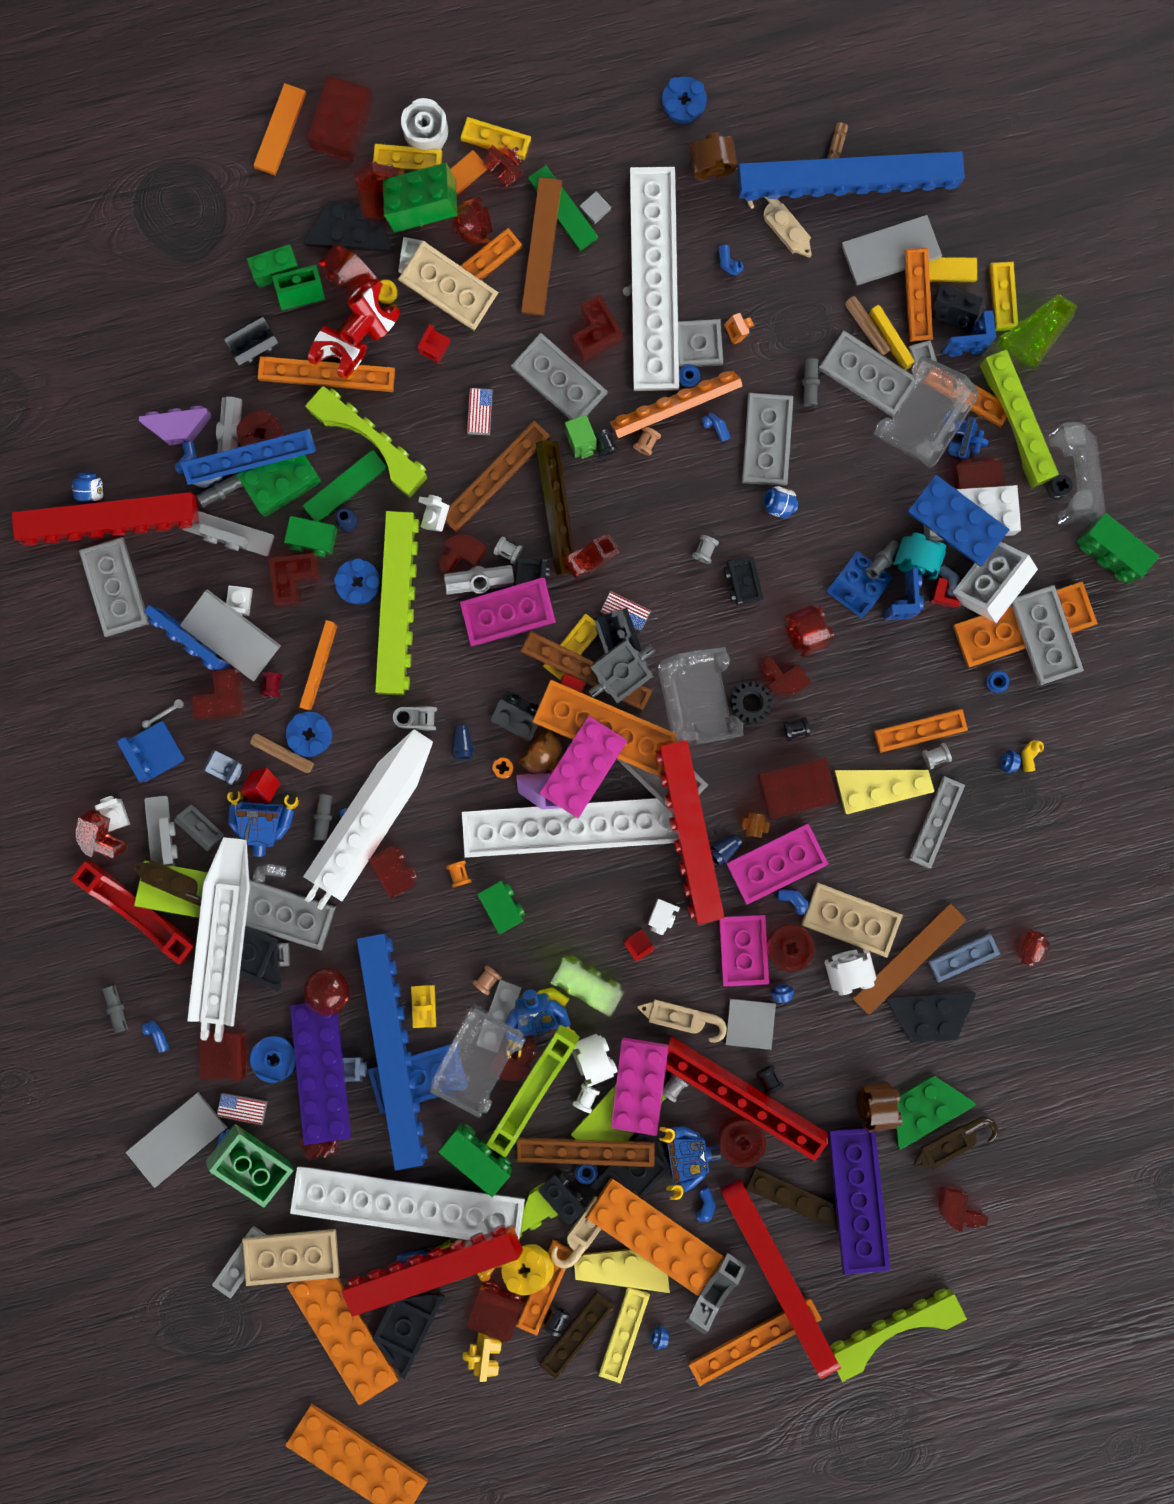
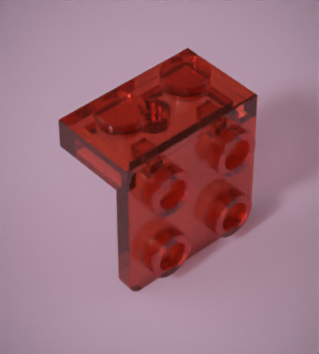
[353,161,405,221]
[467,1282,525,1342]

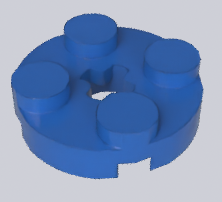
[662,77,707,124]
[334,559,380,605]
[286,712,333,757]
[250,1036,296,1083]

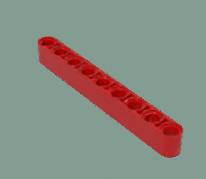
[720,1179,841,1379]

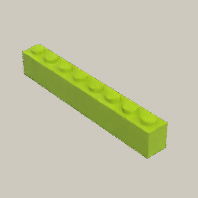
[376,511,419,695]

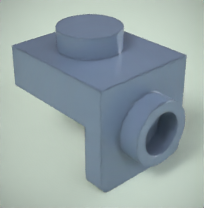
[203,749,242,785]
[343,1057,367,1082]

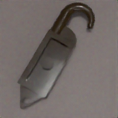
[132,860,202,907]
[913,1117,998,1169]

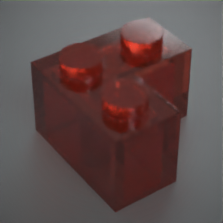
[318,244,383,298]
[572,294,623,363]
[269,553,321,607]
[192,669,244,720]

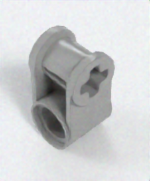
[393,707,437,731]

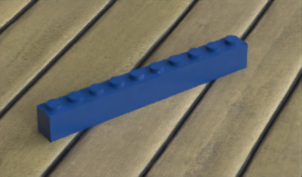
[737,151,965,201]
[357,934,428,1170]

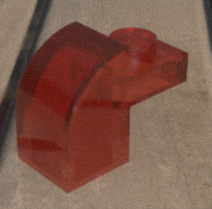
[564,533,620,578]
[438,534,488,574]
[761,656,812,697]
[75,810,127,859]
[488,1040,538,1081]
[938,1187,988,1232]

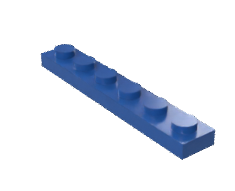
[181,429,316,485]

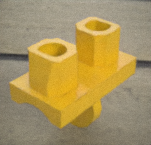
[411,985,436,1028]
[462,1332,501,1382]

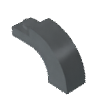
[685,1253,747,1334]

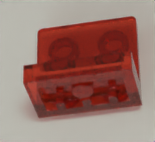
[199,1031,247,1081]

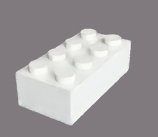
[924,485,1021,541]

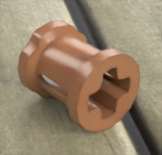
[633,427,661,456]
[472,965,502,995]

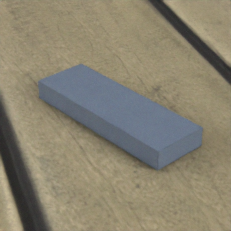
[927,933,1000,983]

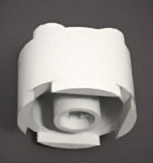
[401,98,448,150]
[824,949,877,995]
[572,1034,617,1087]

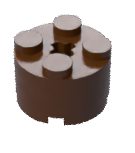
[688,132,738,181]
[857,1082,902,1132]

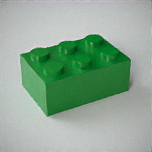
[383,163,458,232]
[237,455,322,518]
[1076,513,1159,584]
[439,1123,512,1198]
[206,1124,294,1208]

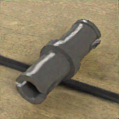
[802,359,820,406]
[196,474,243,508]
[866,540,900,579]
[313,794,333,841]
[102,985,129,1034]

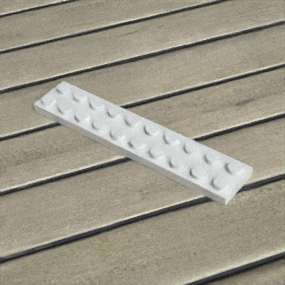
[630,167,679,391]
[462,798,677,857]
[290,1166,525,1240]

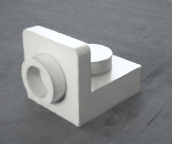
[399,237,426,273]
[418,495,449,532]
[226,586,253,616]
[95,796,130,832]

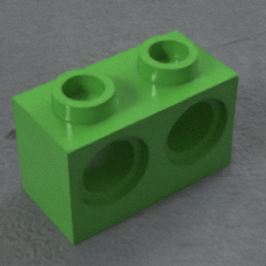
[565,414,596,458]

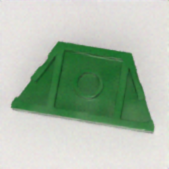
[896,1075,976,1150]

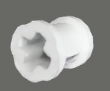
[572,1083,600,1113]

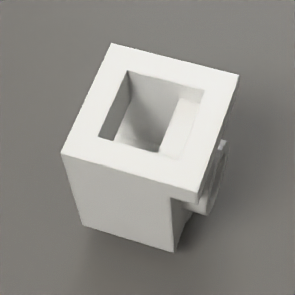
[647,898,680,935]

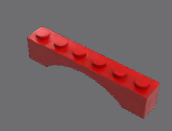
[71,861,196,965]

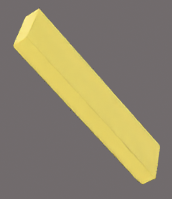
[599,1287,650,1384]

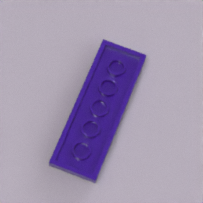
[290,999,352,1145]
[828,1128,890,1275]

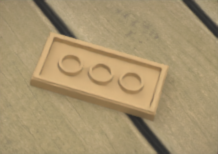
[398,240,499,331]
[801,882,903,958]
[242,1229,340,1286]

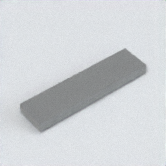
[908,776,965,869]

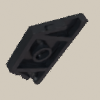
[305,201,392,252]
[240,925,281,991]
[886,992,975,1043]
[591,1133,670,1199]
[373,1294,445,1379]

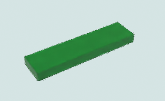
[528,165,598,251]
[303,450,388,522]

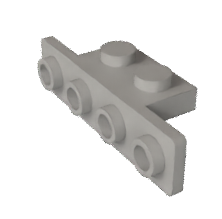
[183,511,274,557]
[144,796,178,866]

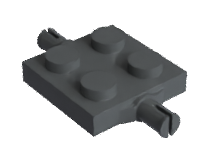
[588,639,655,703]

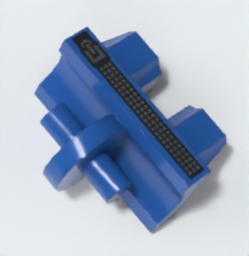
[948,417,989,463]

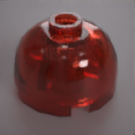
[453,197,493,245]
[304,968,350,1016]

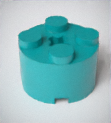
[893,533,946,580]

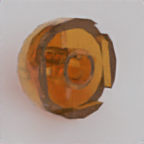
[518,729,562,774]

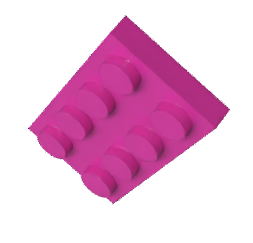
[460,578,556,646]
[539,716,628,819]
[726,824,829,905]
[611,1037,669,1136]

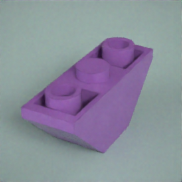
[139,406,211,445]
[517,772,560,809]

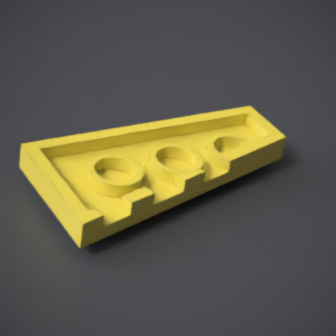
[834,770,934,815]
[574,1248,670,1293]

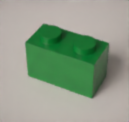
[247,244,299,288]
[272,265,325,310]
[284,516,338,557]
[477,881,526,935]

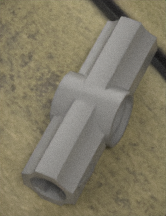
[216,396,243,453]
[444,565,514,595]

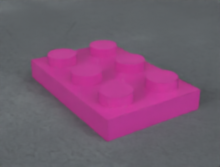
[719,915,769,986]

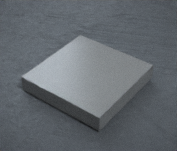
[678,319,723,368]
[725,999,776,1050]

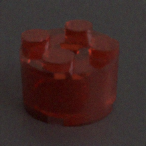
[237,410,286,446]
[784,605,834,657]
[767,924,815,971]
[718,1116,767,1167]

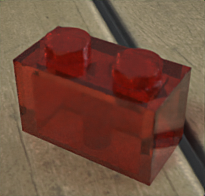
[953,458,1005,489]
[368,846,418,899]

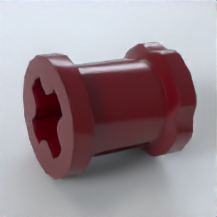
[260,672,282,697]

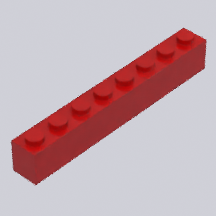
[12,492,199,546]
[655,738,725,925]
[666,1036,828,1161]
[341,1225,523,1317]

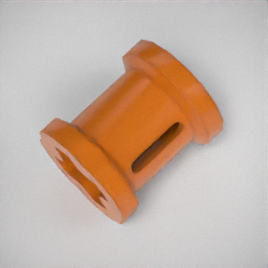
[492,758,514,779]
[446,860,472,888]

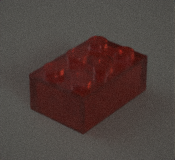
[307,75,374,162]
[757,758,838,819]

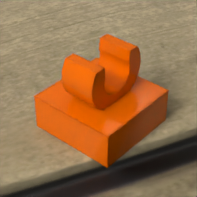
[724,313,754,345]

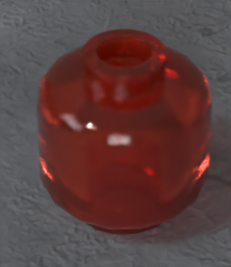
[1016,930,1050,966]

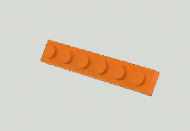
[258,356,395,392]
[610,370,742,438]
[688,1297,822,1386]

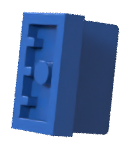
[942,310,996,357]
[826,551,892,619]
[884,567,924,620]
[117,721,185,782]

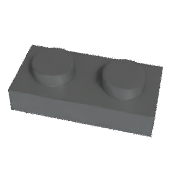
[174,804,224,851]

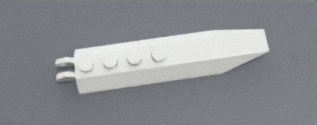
[303,730,433,910]
[187,837,250,1042]

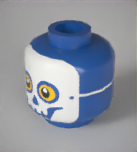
[72,473,103,504]
[763,486,799,519]

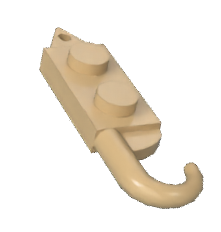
[747,197,812,258]
[638,999,727,1043]
[551,1196,601,1269]

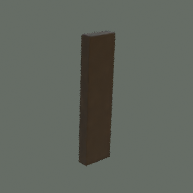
[539,1291,615,1380]

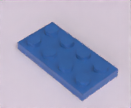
[907,475,1010,567]
[144,605,231,672]
[368,1042,469,1114]

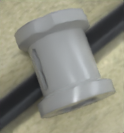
[692,535,719,564]
[494,536,523,565]
[922,743,952,770]
[663,1073,689,1103]

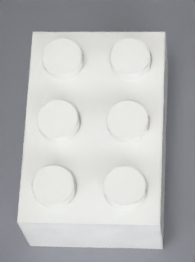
[953,542,1038,623]

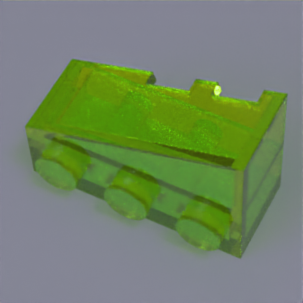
[997,294,1078,370]
[550,955,624,1017]

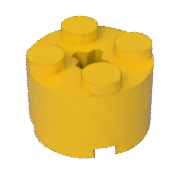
[502,1244,554,1295]

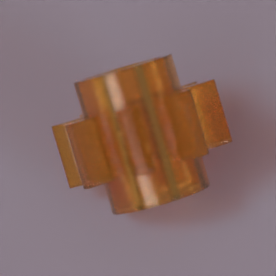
[741,813,770,838]

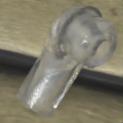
[253,864,286,882]

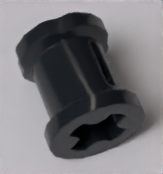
[594,428,619,458]
[1047,475,1073,499]
[783,717,810,741]
[756,1065,784,1095]
[542,1305,571,1337]

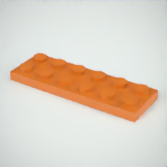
[953,581,1098,668]
[533,680,677,776]
[585,1178,723,1296]
[287,1278,399,1405]
[285,1404,428,1504]

